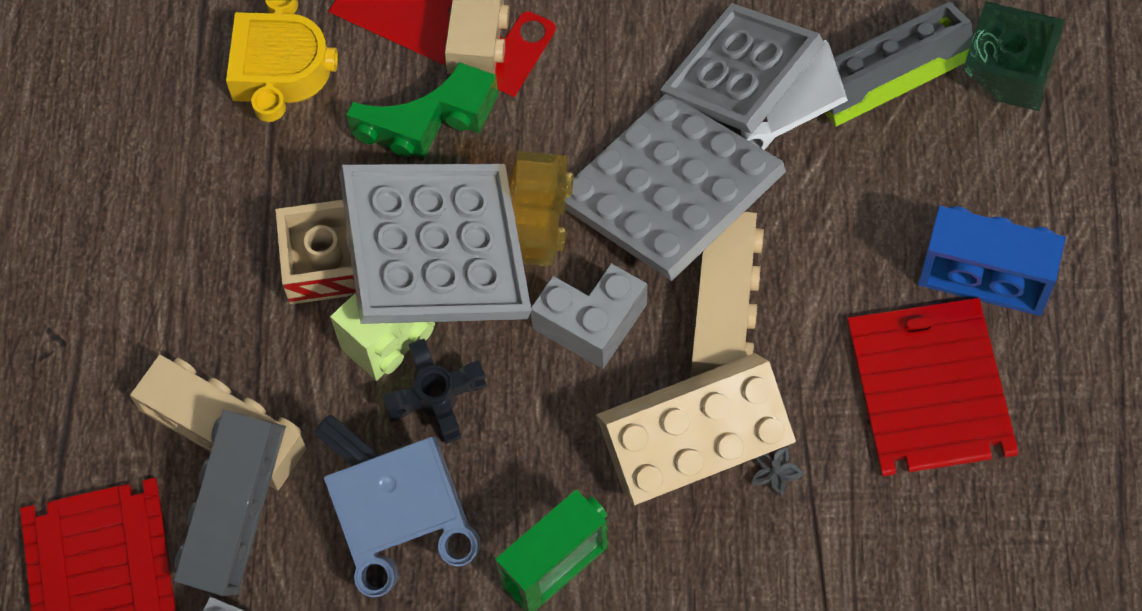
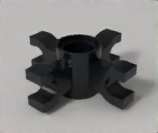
[382,338,487,444]

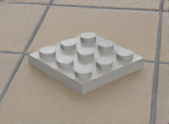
[660,3,825,134]

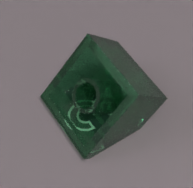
[963,1,1065,111]

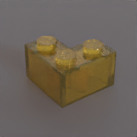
[508,151,573,266]

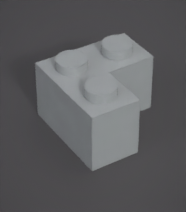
[531,263,647,369]

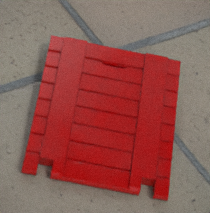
[847,298,1018,477]
[20,477,177,611]

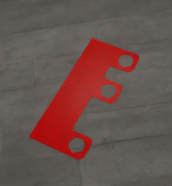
[328,0,556,97]

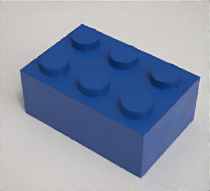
[918,205,1066,316]

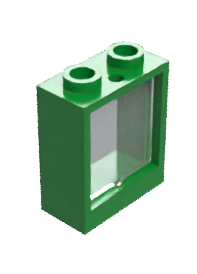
[495,489,608,611]

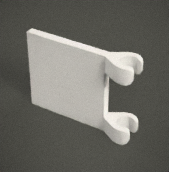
[741,40,848,150]

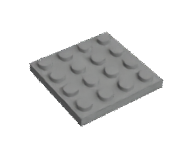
[555,94,786,281]
[339,164,532,324]

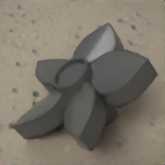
[752,447,803,497]

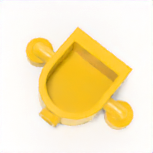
[226,0,338,122]

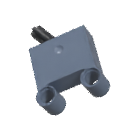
[315,415,481,598]

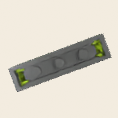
[824,1,975,127]

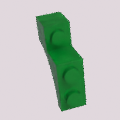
[346,62,499,160]

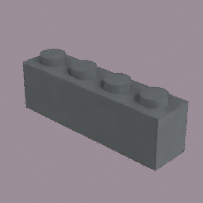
[174,410,286,596]

